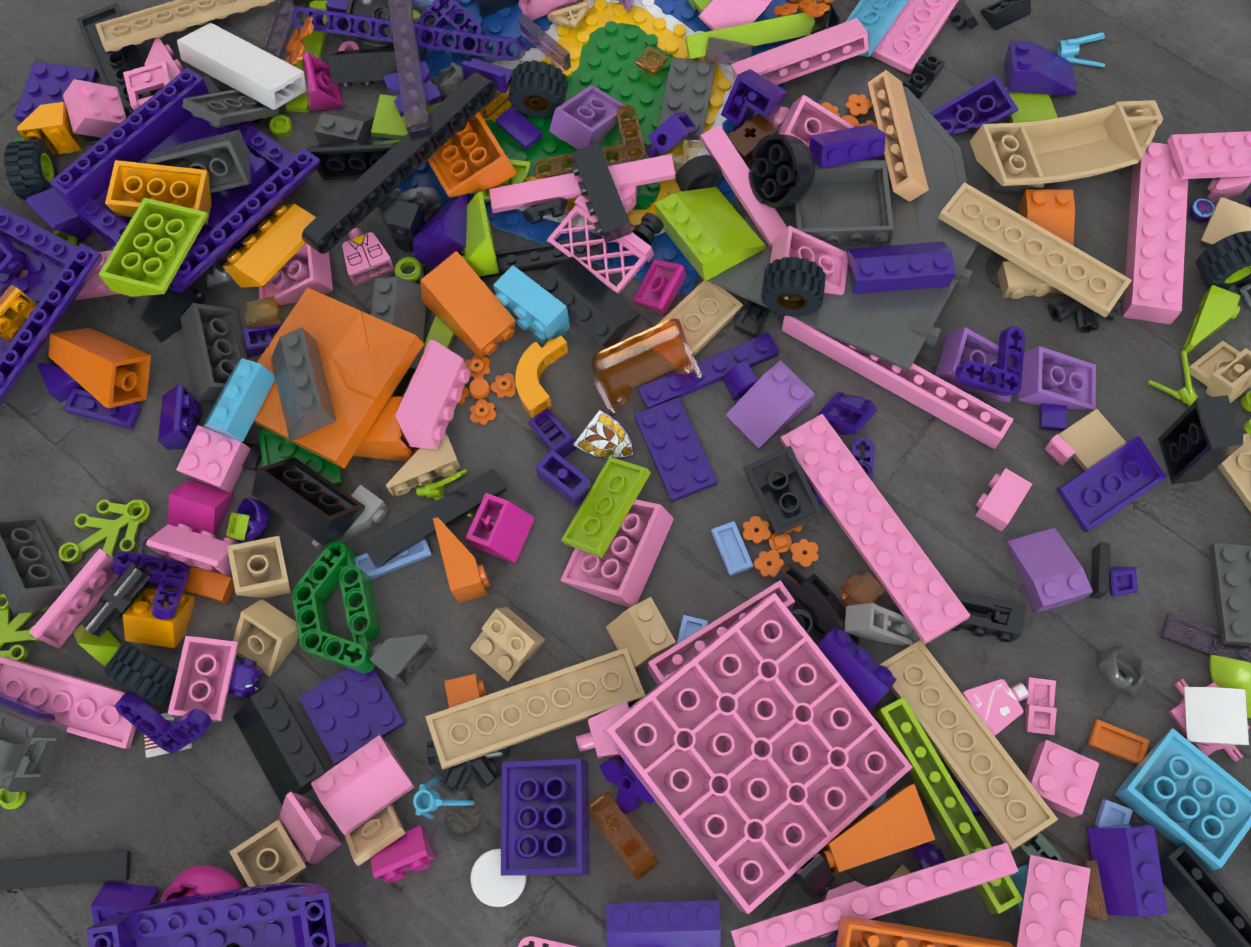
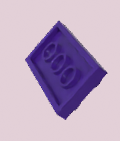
[634,397,717,503]
[1056,436,1167,532]

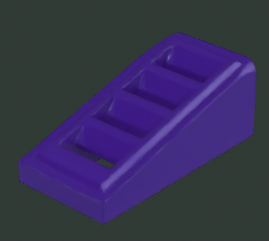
[243,323,283,357]
[528,408,577,458]

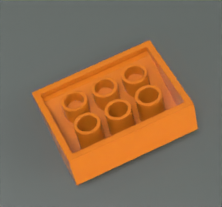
[428,112,517,198]

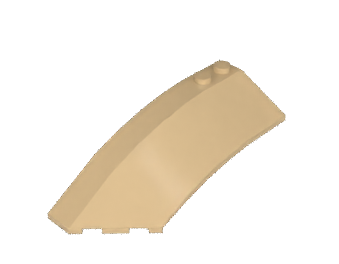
[970,100,1163,186]

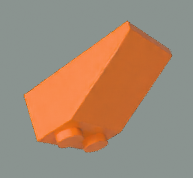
[1018,189,1075,246]
[433,517,490,604]

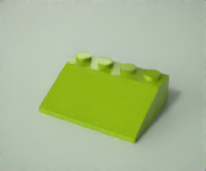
[654,187,766,282]
[98,198,209,297]

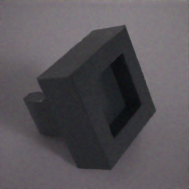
[950,0,979,31]

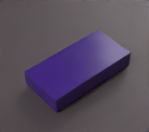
[495,106,543,151]

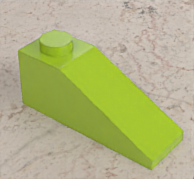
[1182,285,1241,355]

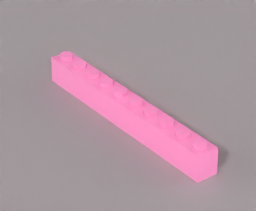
[782,316,1014,449]
[731,843,1018,947]

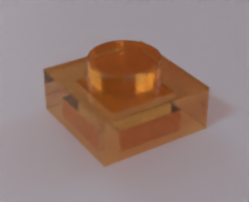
[636,45,667,76]

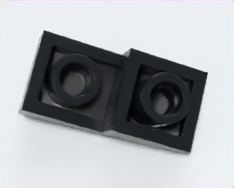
[902,52,945,99]

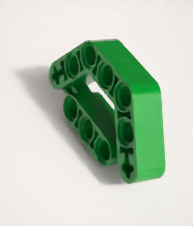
[292,541,380,674]

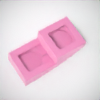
[1025,677,1057,735]

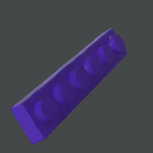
[638,333,779,409]

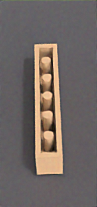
[868,70,929,202]

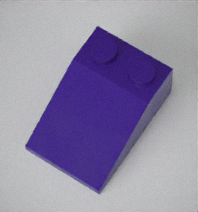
[1004,41,1077,95]
[413,194,467,268]

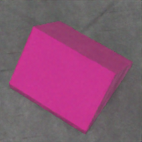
[302,52,344,110]
[633,260,687,317]
[168,480,234,538]

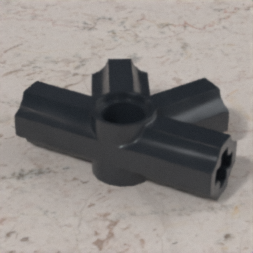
[1047,294,1122,333]
[82,562,152,638]
[427,741,510,792]

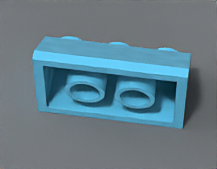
[203,358,276,442]

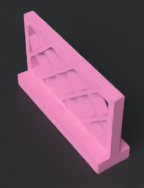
[547,195,655,295]

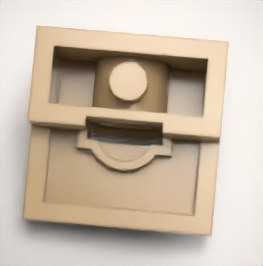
[1189,341,1251,403]
[470,607,545,682]

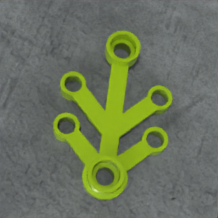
[58,499,151,564]
[0,594,53,661]

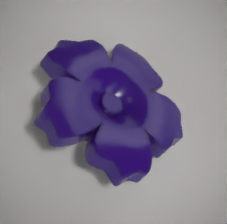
[912,842,945,870]

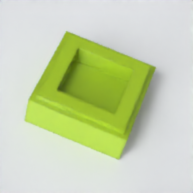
[226,512,250,541]

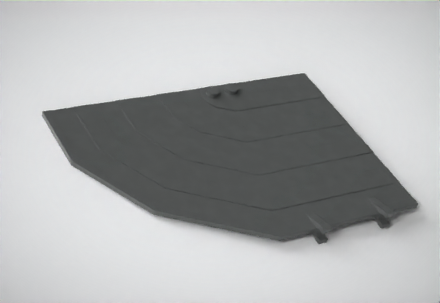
[707,63,979,372]

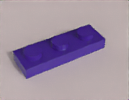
[63,388,142,430]

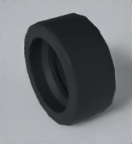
[675,155,722,192]

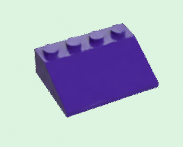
[501,758,590,876]

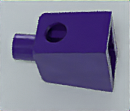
[644,111,699,158]

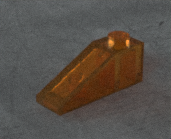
[589,792,659,880]

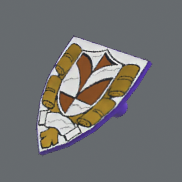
[573,408,634,458]

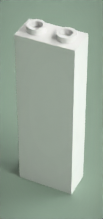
[177,23,307,110]

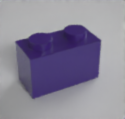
[535,449,591,507]

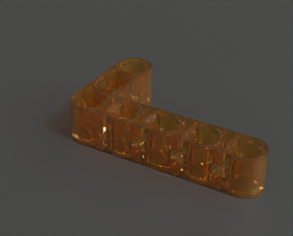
[534,104,646,180]

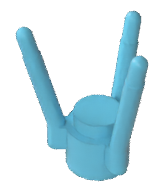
[1057,32,1105,68]
[413,775,475,820]

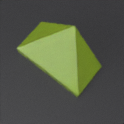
[73,624,121,667]

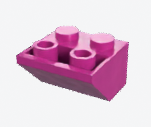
[465,493,535,564]
[370,825,437,883]

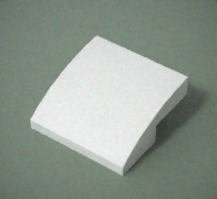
[1184,687,1249,745]

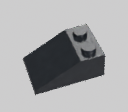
[743,445,823,536]

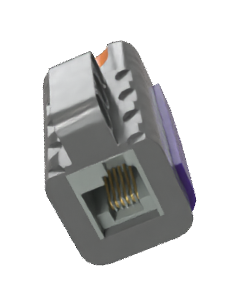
[0,693,68,792]

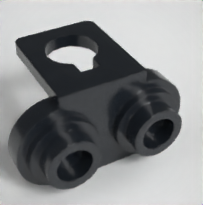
[522,199,568,224]

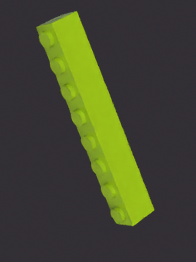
[876,697,1023,915]

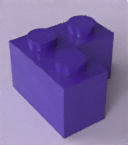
[721,69,787,126]

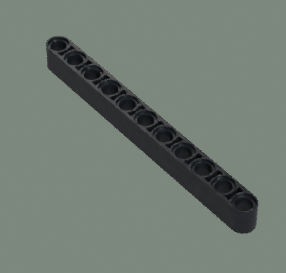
[302,72,498,254]

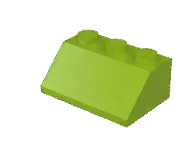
[461,192,499,277]

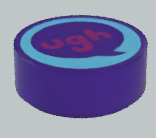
[1189,198,1215,222]

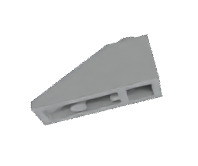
[312,485,388,553]
[844,603,920,647]

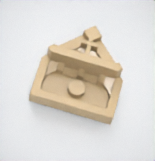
[546,0,590,28]

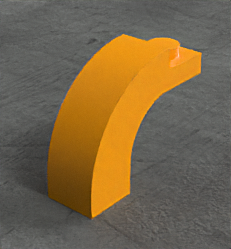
[515,335,568,419]

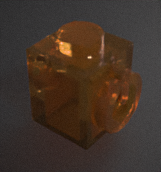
[841,571,886,606]

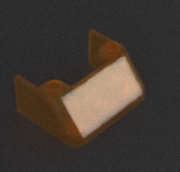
[591,319,703,416]

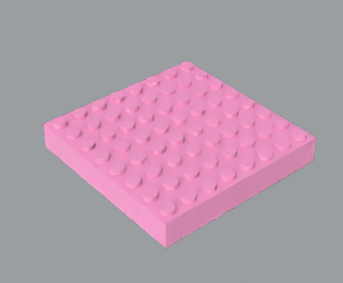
[602,593,912,914]

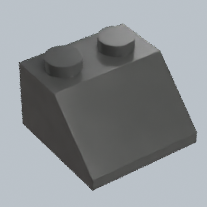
[314,108,374,144]
[369,634,437,689]

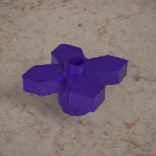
[384,61,442,117]
[600,757,655,814]

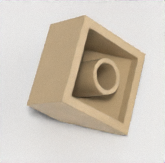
[227,536,291,599]
[606,597,676,670]
[233,599,299,677]
[229,820,307,887]

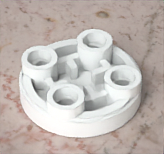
[470,849,527,907]

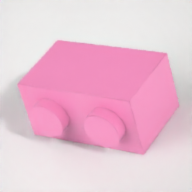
[975,468,1032,532]

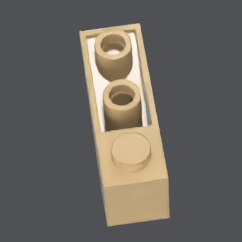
[386,435,461,496]

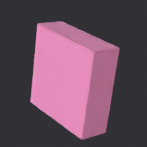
[1044,434,1075,466]

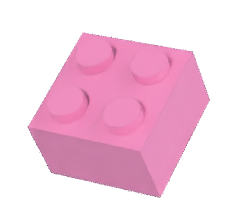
[63,79,126,138]
[176,425,250,493]
[1026,740,1099,818]

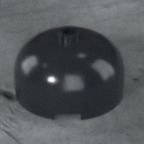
[749,134,815,208]

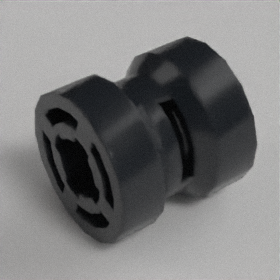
[632,213,664,245]

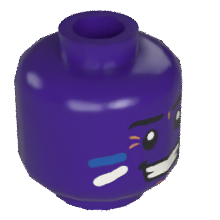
[228,658,263,698]

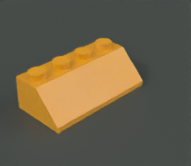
[105,160,212,225]
[222,204,316,288]

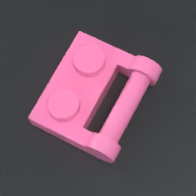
[123,60,172,111]

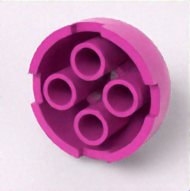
[161,865,244,903]

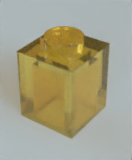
[245,296,284,327]

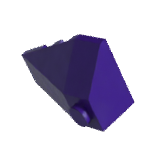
[931,74,1019,135]

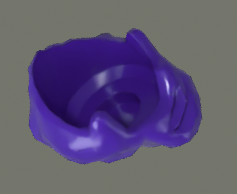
[228,498,270,543]

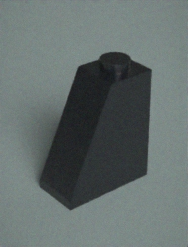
[127,287,205,343]

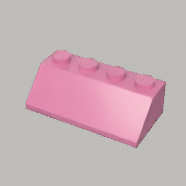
[395,340,470,450]

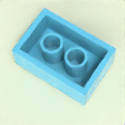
[494,265,570,344]

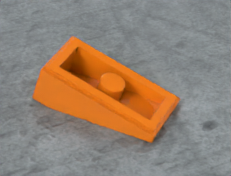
[185,566,235,605]

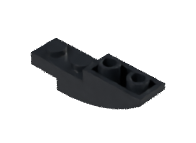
[774,564,860,645]

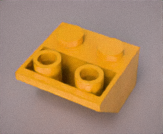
[17,102,82,155]
[0,285,38,344]
[123,588,195,648]

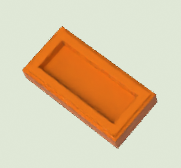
[1087,719,1150,765]

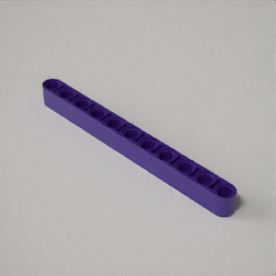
[291,7,526,61]

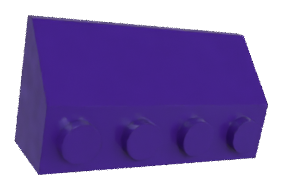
[847,242,955,294]
[606,900,721,947]

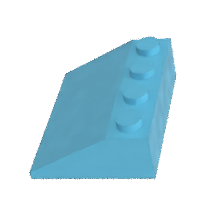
[1114,728,1251,871]

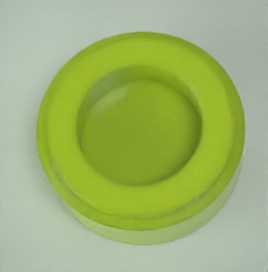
[269,115,293,138]

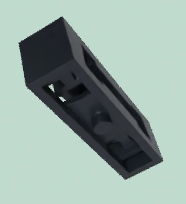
[950,589,1026,643]

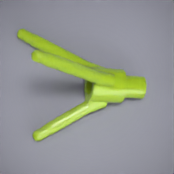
[1148,350,1198,407]
[416,469,473,518]

